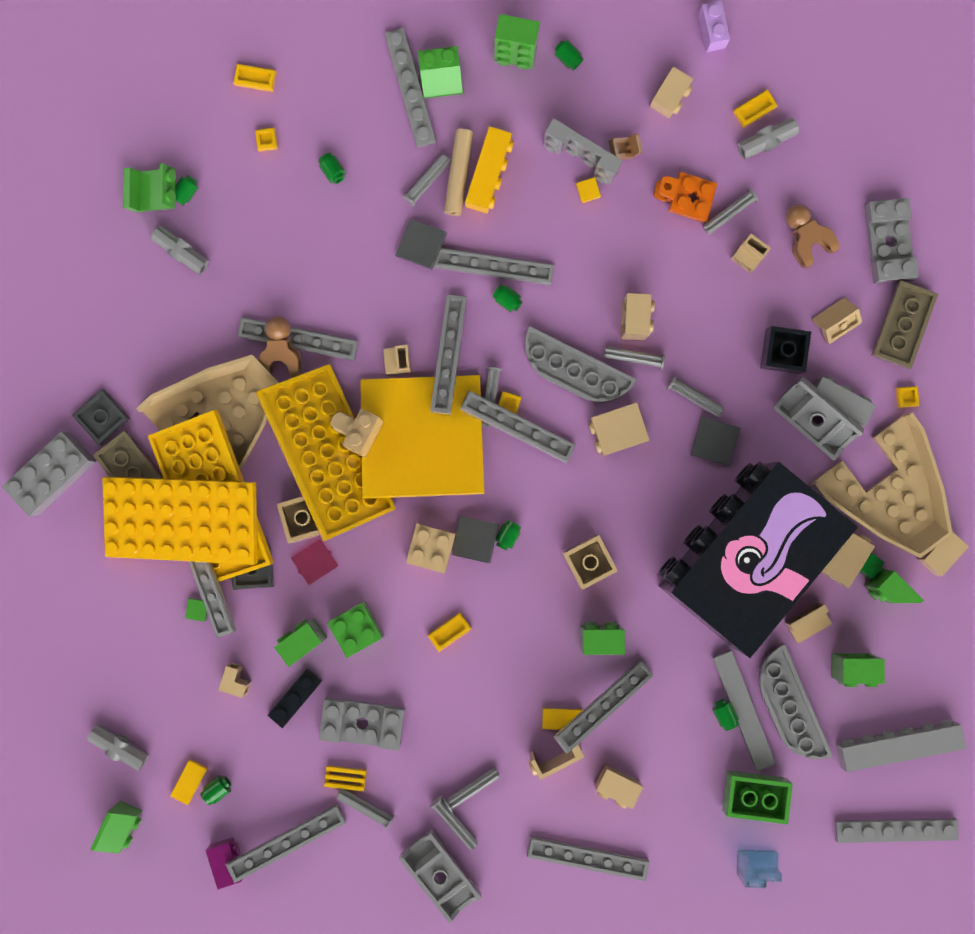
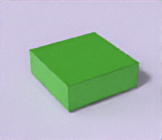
[185,598,208,622]

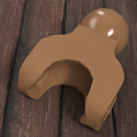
[785,204,839,269]
[258,316,302,377]

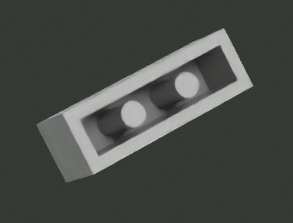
[814,376,877,427]

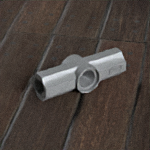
[737,118,799,160]
[150,226,210,275]
[87,724,149,771]

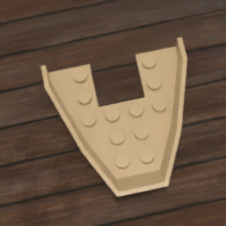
[136,355,279,471]
[808,413,953,558]

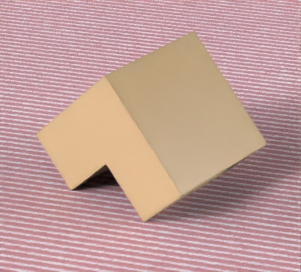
[731,234,771,273]
[383,345,411,375]
[218,663,251,698]

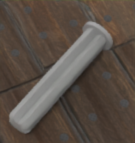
[403,154,450,207]
[703,188,758,234]
[604,347,665,370]
[482,367,503,427]
[667,375,724,417]
[443,768,500,812]
[337,789,395,830]
[430,796,478,850]

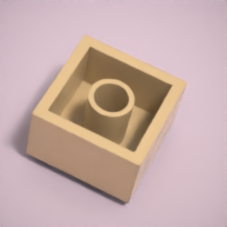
[621,293,655,341]
[277,496,320,544]
[406,523,456,573]
[562,534,618,590]

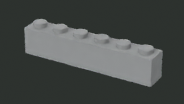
[836,719,966,772]

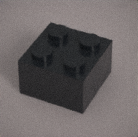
[760,326,811,374]

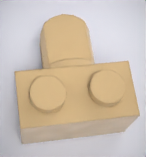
[331,409,383,458]

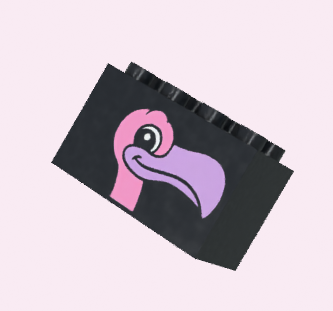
[658,461,858,658]

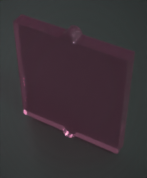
[291,539,338,585]

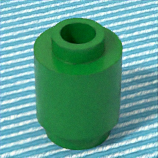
[555,40,584,71]
[318,153,346,184]
[175,175,199,206]
[492,284,523,313]
[495,520,522,551]
[712,699,739,731]
[200,775,232,805]

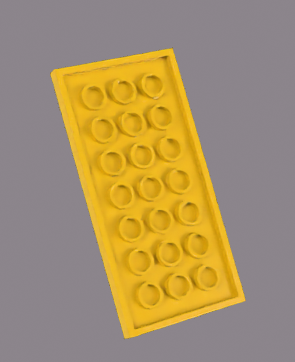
[256,364,396,542]
[148,409,274,582]
[102,476,258,565]

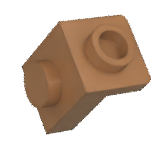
[608,133,642,160]

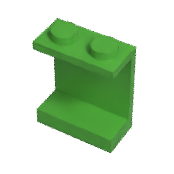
[123,163,176,212]

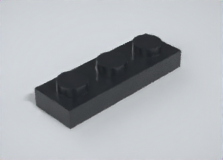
[267,668,322,728]

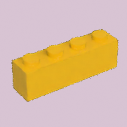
[465,126,514,214]

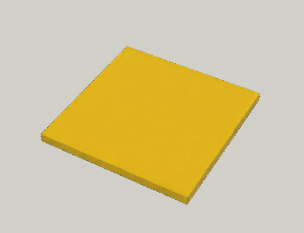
[360,375,484,498]

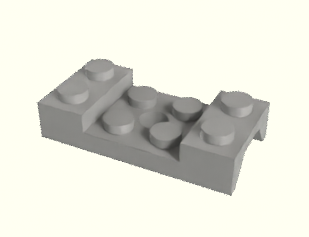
[543,118,623,185]
[865,198,919,284]
[773,376,864,461]
[319,697,405,751]
[399,829,481,923]

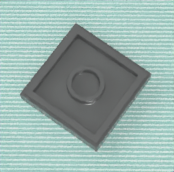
[395,219,447,270]
[72,389,130,445]
[690,416,741,466]
[452,516,498,563]
[232,547,274,590]

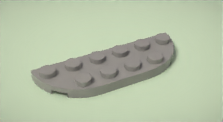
[525,326,637,402]
[759,644,833,759]

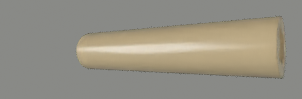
[444,129,473,216]

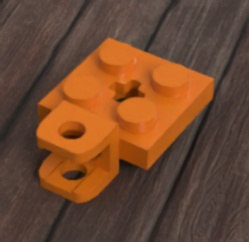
[653,172,717,223]

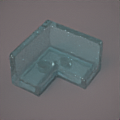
[737,850,782,888]

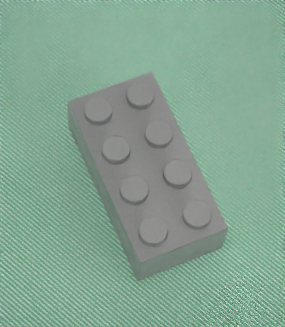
[2,431,97,516]

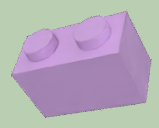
[698,0,730,52]

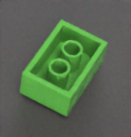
[494,14,540,69]
[722,770,793,825]

